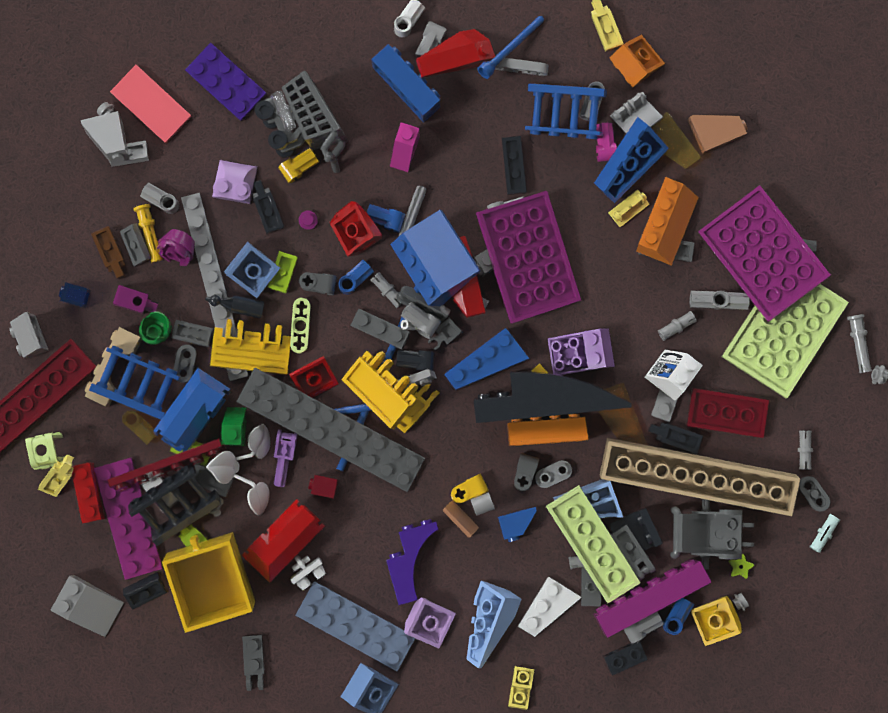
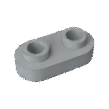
[535,461,572,488]

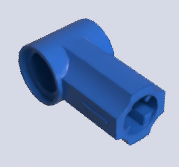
[366,204,406,233]
[339,260,374,295]
[663,598,694,635]

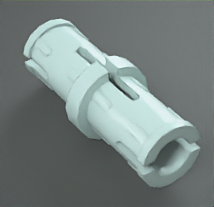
[810,514,840,553]

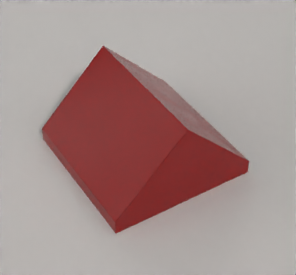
[289,356,339,398]

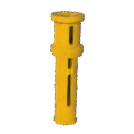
[133,204,163,263]

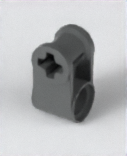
[299,272,337,295]
[514,453,539,491]

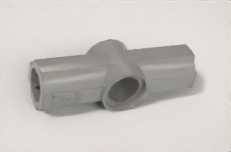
[689,291,749,310]

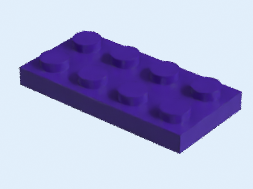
[185,43,267,121]

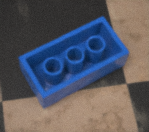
[371,44,440,123]

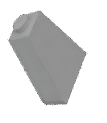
[81,111,130,164]

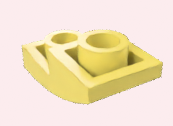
[508,666,534,710]

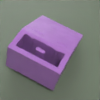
[548,329,615,375]

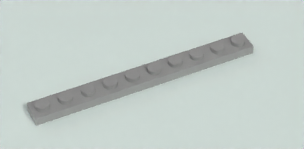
[181,193,249,381]

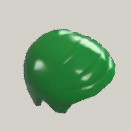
[139,311,172,344]

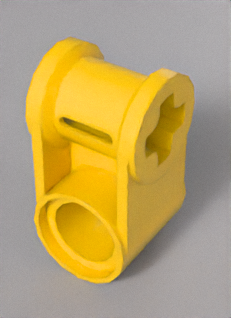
[451,473,489,503]

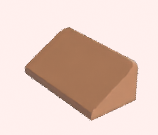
[443,501,479,537]

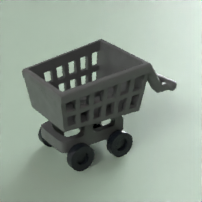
[255,71,348,173]

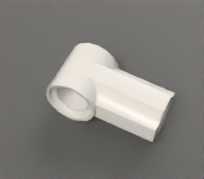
[394,0,425,37]

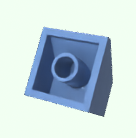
[224,242,280,298]
[341,663,399,713]

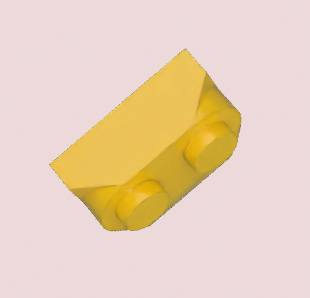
[691,596,742,646]

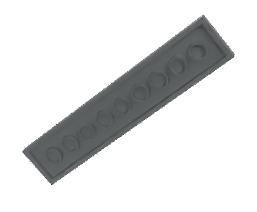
[236,368,425,492]

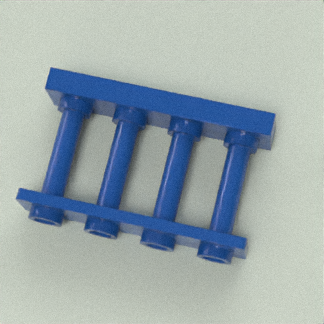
[525,84,607,139]
[89,346,180,420]

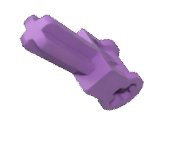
[274,430,298,487]

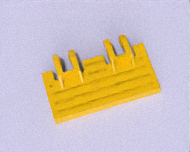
[210,319,291,375]
[341,351,418,429]

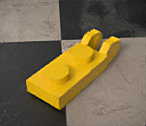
[397,384,439,433]

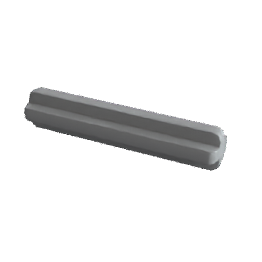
[399,186,426,236]

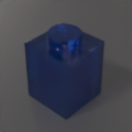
[59,282,91,309]

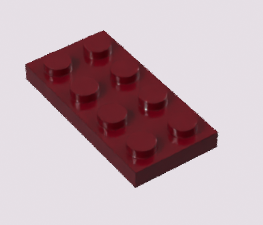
[686,388,769,438]

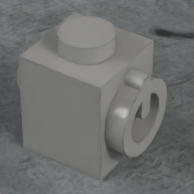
[473,249,494,277]

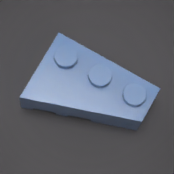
[553,479,623,518]

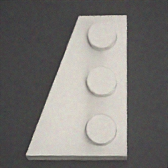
[518,577,581,637]

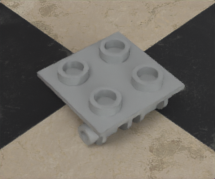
[610,92,663,134]

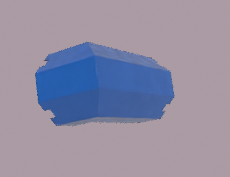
[153,368,230,452]

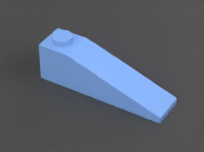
[467,581,522,668]

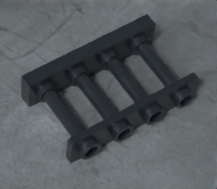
[128,463,221,546]

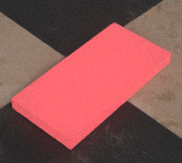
[110,65,192,144]

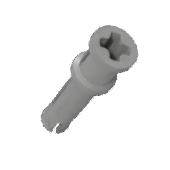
[847,314,872,373]

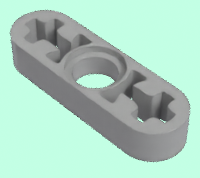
[495,58,549,76]

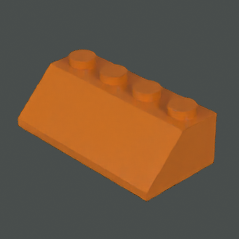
[636,177,699,265]
[507,414,588,446]

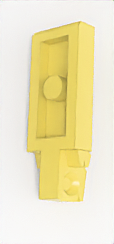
[591,0,624,52]
[38,455,74,497]

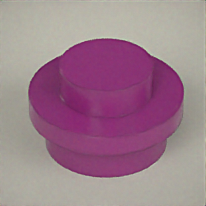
[299,211,318,230]

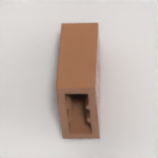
[688,115,748,154]

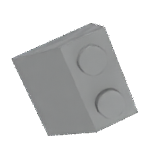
[9,312,49,359]

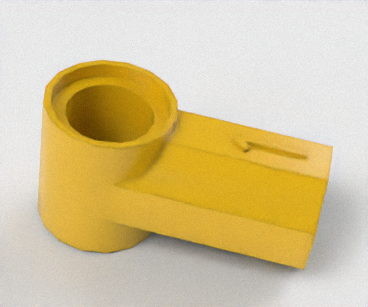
[278,148,319,183]

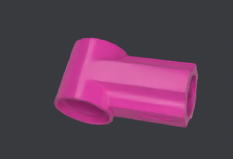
[596,123,617,162]

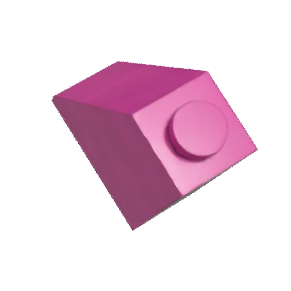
[390,122,420,172]

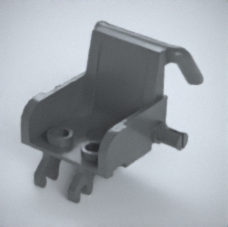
[670,499,754,569]

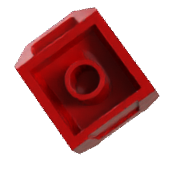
[330,201,382,257]

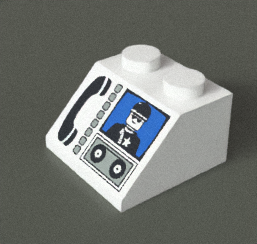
[645,350,703,400]

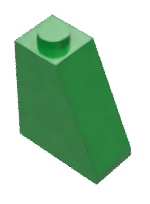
[221,407,247,446]

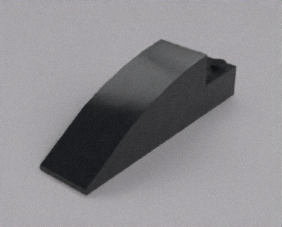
[474,371,632,423]

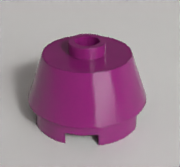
[157,229,195,266]

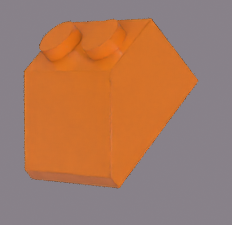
[610,34,665,87]

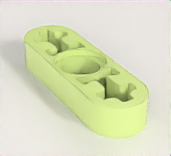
[290,298,311,354]

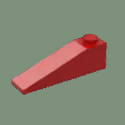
[416,29,495,78]
[453,236,485,318]

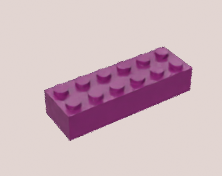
[593,559,711,638]

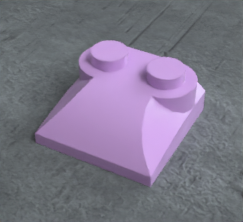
[212,160,257,204]
[404,597,456,648]

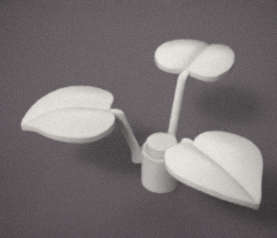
[206,424,270,515]

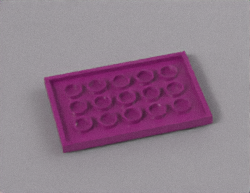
[698,185,831,323]
[476,191,581,323]

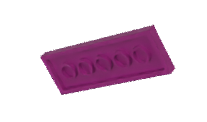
[94,458,163,580]

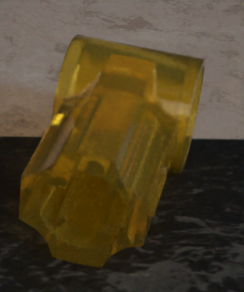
[122,410,156,445]

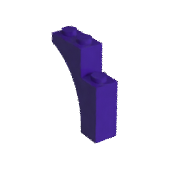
[386,519,438,605]

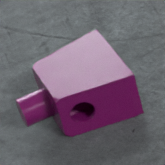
[113,285,159,314]

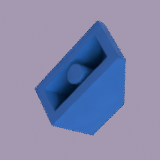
[498,507,537,542]

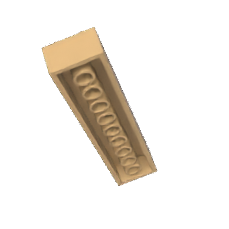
[600,438,800,516]

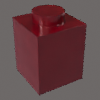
[308,475,338,498]

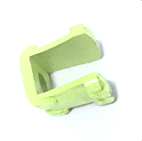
[25,432,64,470]

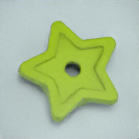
[729,554,754,579]

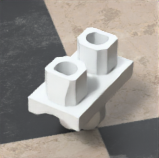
[290,556,326,590]

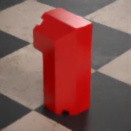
[242,499,325,582]

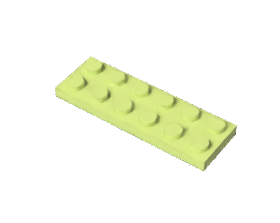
[546,485,640,603]

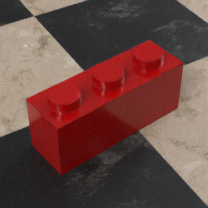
[71,462,105,524]

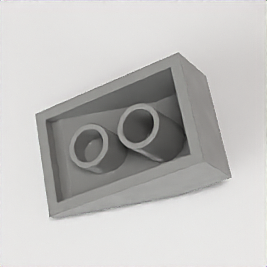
[51,575,124,637]

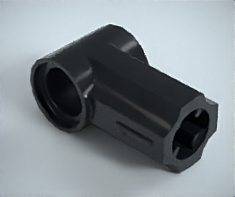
[396,350,435,371]

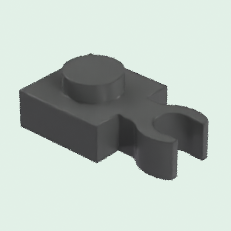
[428,318,462,350]

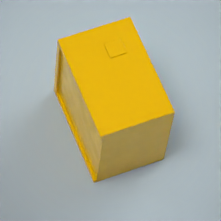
[162,532,255,633]

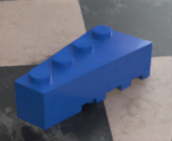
[594,117,669,203]
[444,328,529,390]

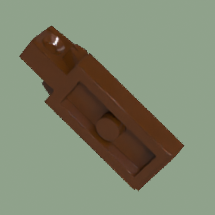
[91,226,126,280]

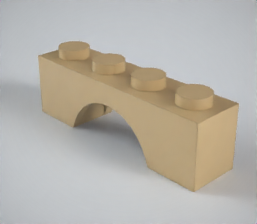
[85,327,142,407]

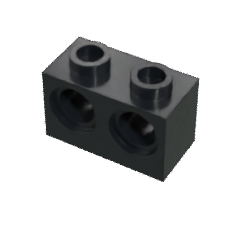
[602,641,648,676]

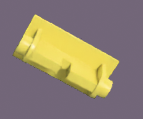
[608,189,649,227]

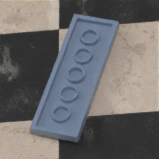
[295,581,415,671]

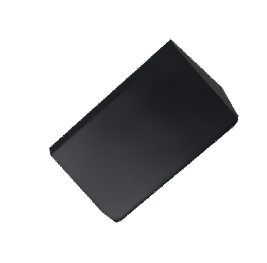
[123,572,167,610]

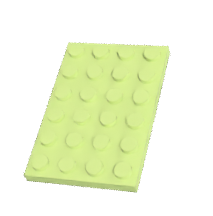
[721,284,849,398]

